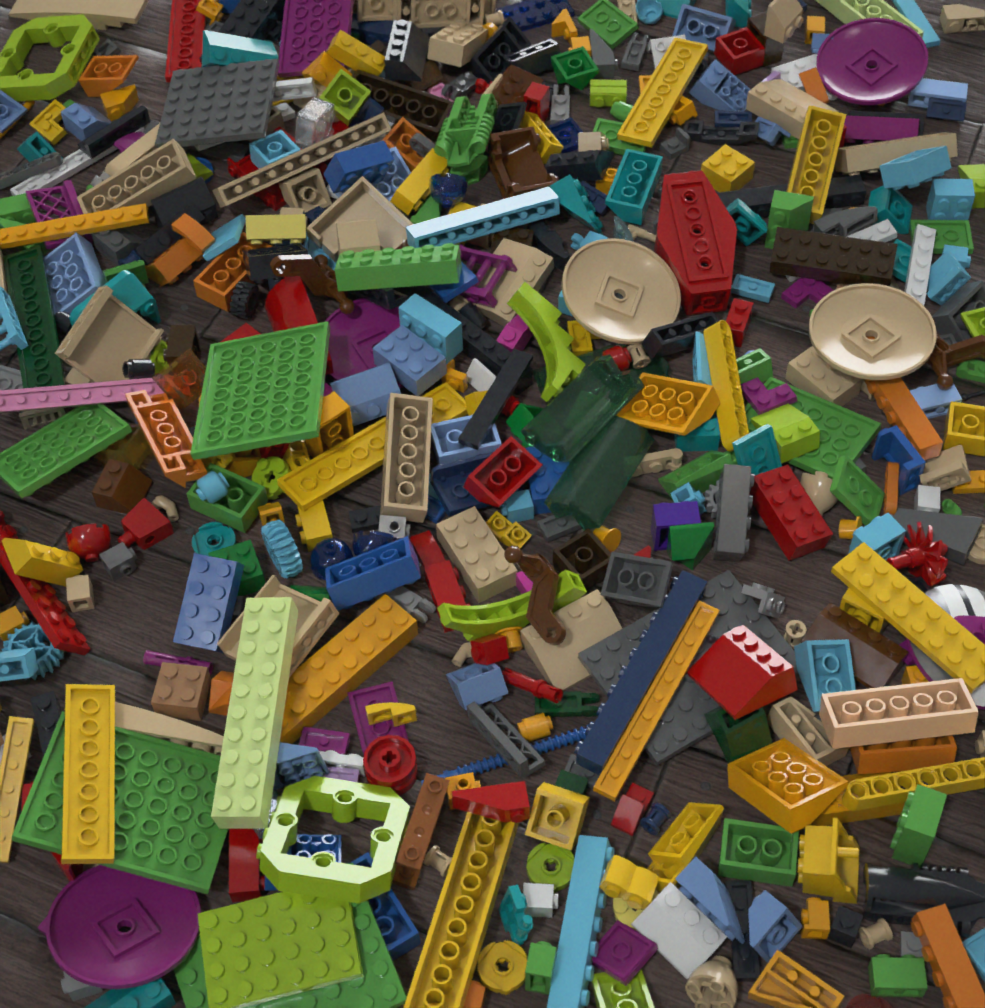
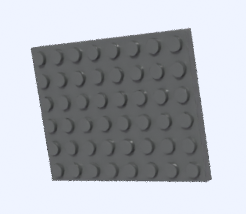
[578,570,801,766]

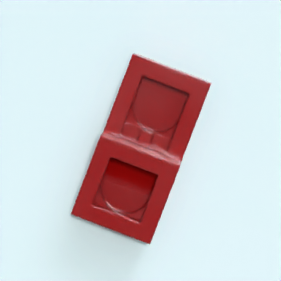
[409,530,446,567]

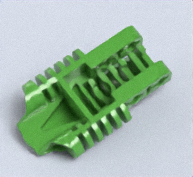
[434,93,498,167]

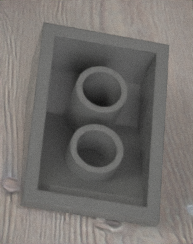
[600,552,674,607]

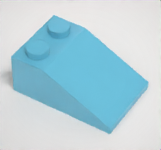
[794,639,856,712]

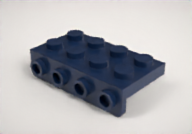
[430,452,527,517]

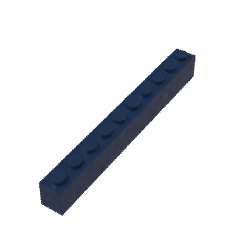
[574,570,708,776]

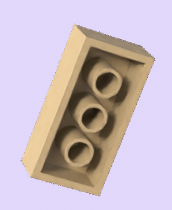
[427,20,488,67]
[436,506,517,603]

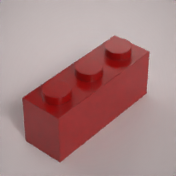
[424,560,471,633]
[229,829,266,903]

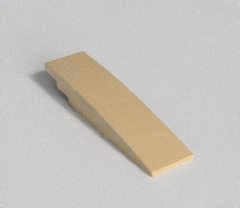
[9,0,148,31]
[115,702,224,756]

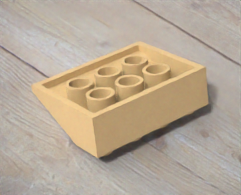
[746,78,839,139]
[473,238,554,327]
[520,589,622,691]

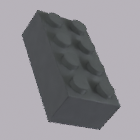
[713,464,754,562]

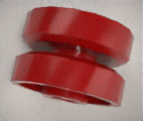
[363,735,418,795]

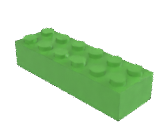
[335,243,462,292]

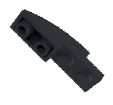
[528,218,570,272]

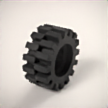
[230,281,260,320]

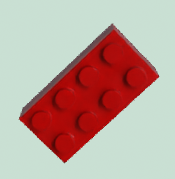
[749,465,833,561]

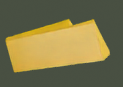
[647,802,724,893]

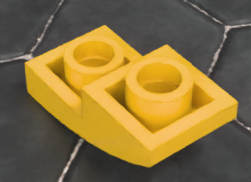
[486,511,532,549]

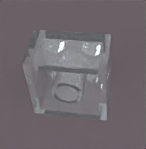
[295,97,335,149]

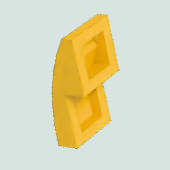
[365,702,417,727]

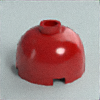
[65,523,111,562]

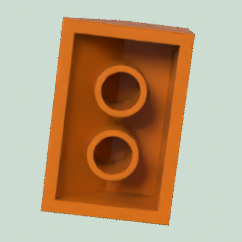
[145,237,204,286]

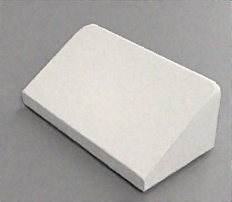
[466,358,496,391]

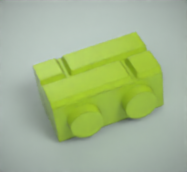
[590,80,627,107]

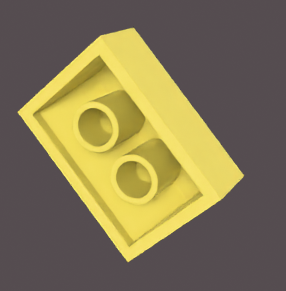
[246,214,306,245]

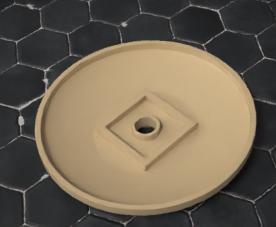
[562,239,681,344]
[809,283,936,380]

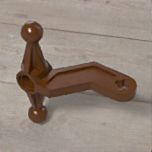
[270,254,355,315]
[926,317,985,390]
[504,546,566,646]

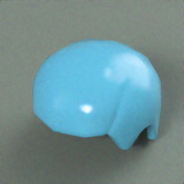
[636,0,663,25]

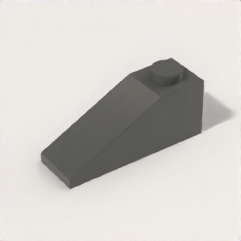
[589,29,618,79]

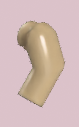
[152,495,179,522]
[452,642,472,667]

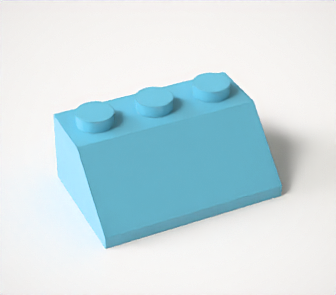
[692,332,712,385]

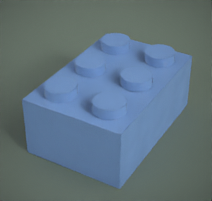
[373,325,447,396]

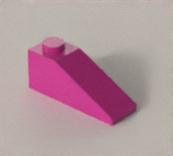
[496,314,533,352]

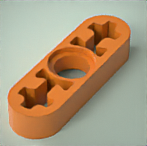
[883,462,899,515]

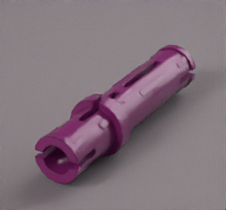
[143,650,213,676]

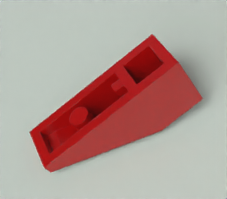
[451,781,530,823]

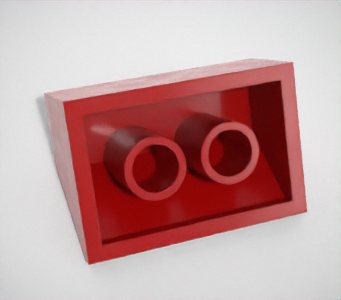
[463,436,542,507]

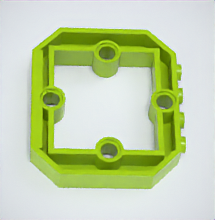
[0,14,100,101]
[256,776,410,904]

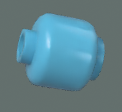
[195,471,230,504]

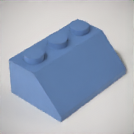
[672,3,736,51]
[330,362,401,426]

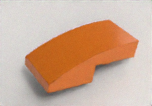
[799,67,829,104]
[171,213,216,253]

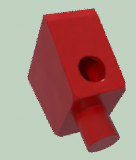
[117,497,174,550]

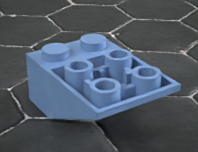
[689,59,751,111]
[273,742,329,792]
[675,857,745,944]

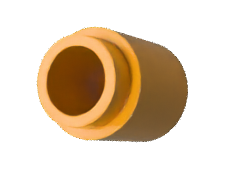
[517,713,553,742]

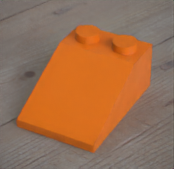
[78,55,139,97]
[382,117,433,172]

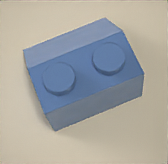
[61,103,112,141]
[446,663,508,710]
[748,890,803,963]

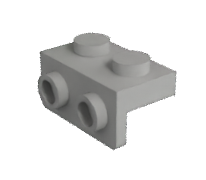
[741,582,785,618]

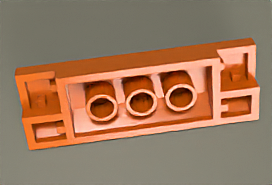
[125,390,207,488]

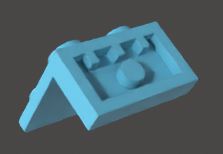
[926,251,972,306]

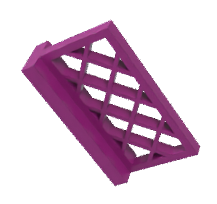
[25,180,93,249]

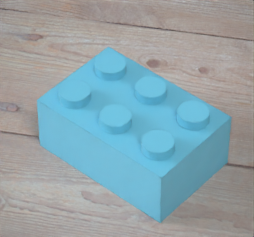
[879,146,951,190]
[398,293,463,364]

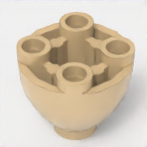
[800,471,838,516]
[685,956,738,1008]

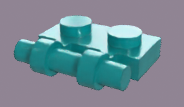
[498,885,533,946]

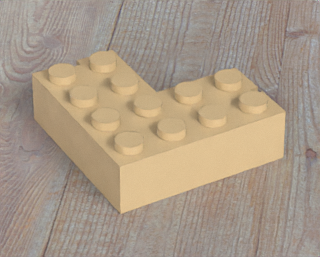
[306,176,414,262]

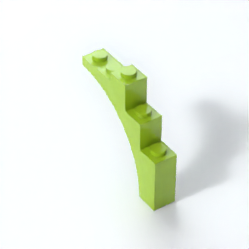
[507,282,586,402]
[437,569,587,642]

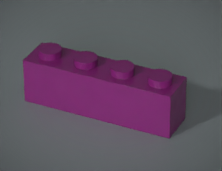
[844,116,919,144]

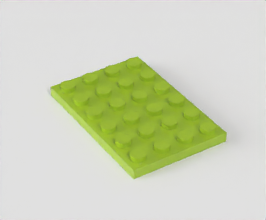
[198,892,363,1008]

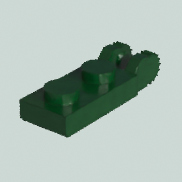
[534,691,600,717]

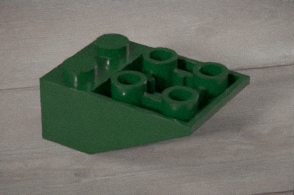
[704,706,772,763]

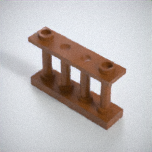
[392,773,450,891]

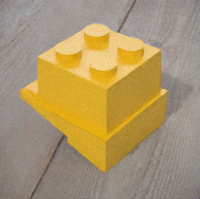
[798,818,860,904]

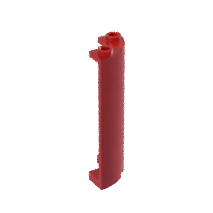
[265,276,334,375]

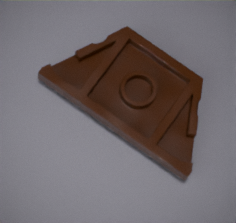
[492,65,543,106]

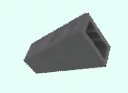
[891,508,983,565]

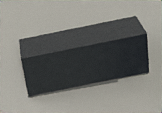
[471,16,531,84]

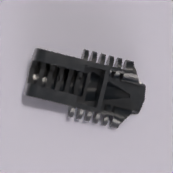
[863,862,985,938]

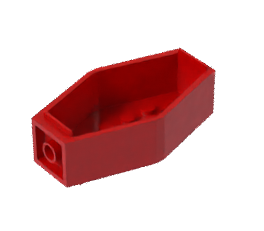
[654,170,737,315]

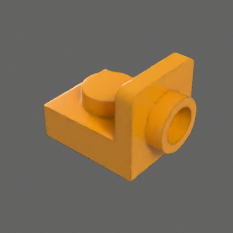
[196,0,223,25]

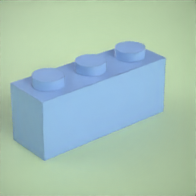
[908,78,968,108]
[909,383,962,419]

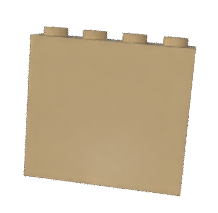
[55,286,164,383]
[217,575,339,677]

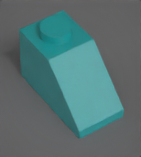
[17,131,63,162]

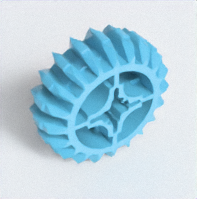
[261,520,303,578]
[2,621,65,680]

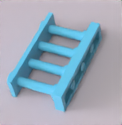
[0,286,28,351]

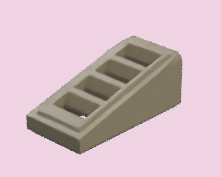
[18,407,65,430]

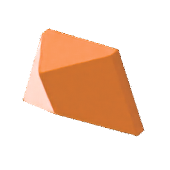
[209,671,234,716]

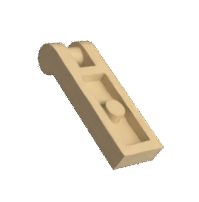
[622,448,683,478]

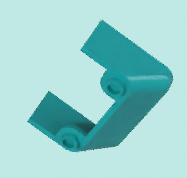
[69,270,161,327]

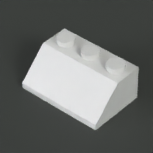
[631,882,727,979]

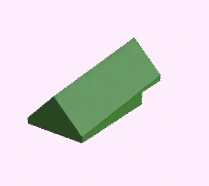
[658,450,738,500]

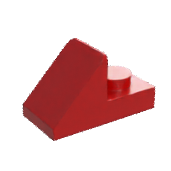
[611,782,654,836]

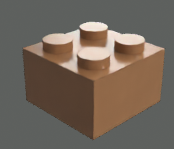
[151,662,211,721]

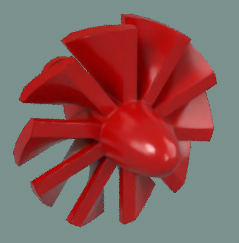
[886,521,948,587]

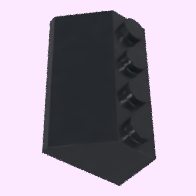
[385,20,430,82]

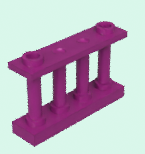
[459,245,517,308]

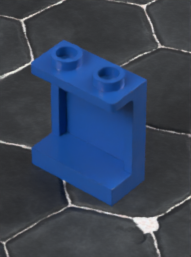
[872,425,926,495]

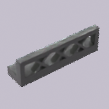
[467,701,545,779]

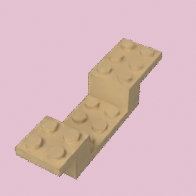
[357,0,496,28]

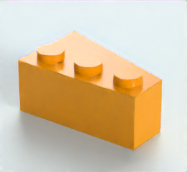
[748,949,844,1008]

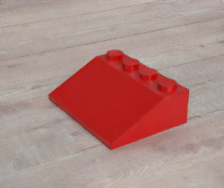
[687,625,798,720]

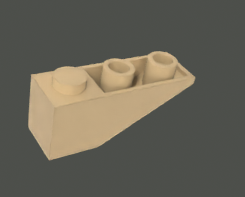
[939,4,985,33]

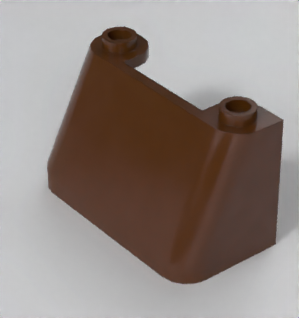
[487,126,559,199]

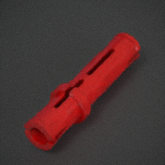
[502,668,563,703]

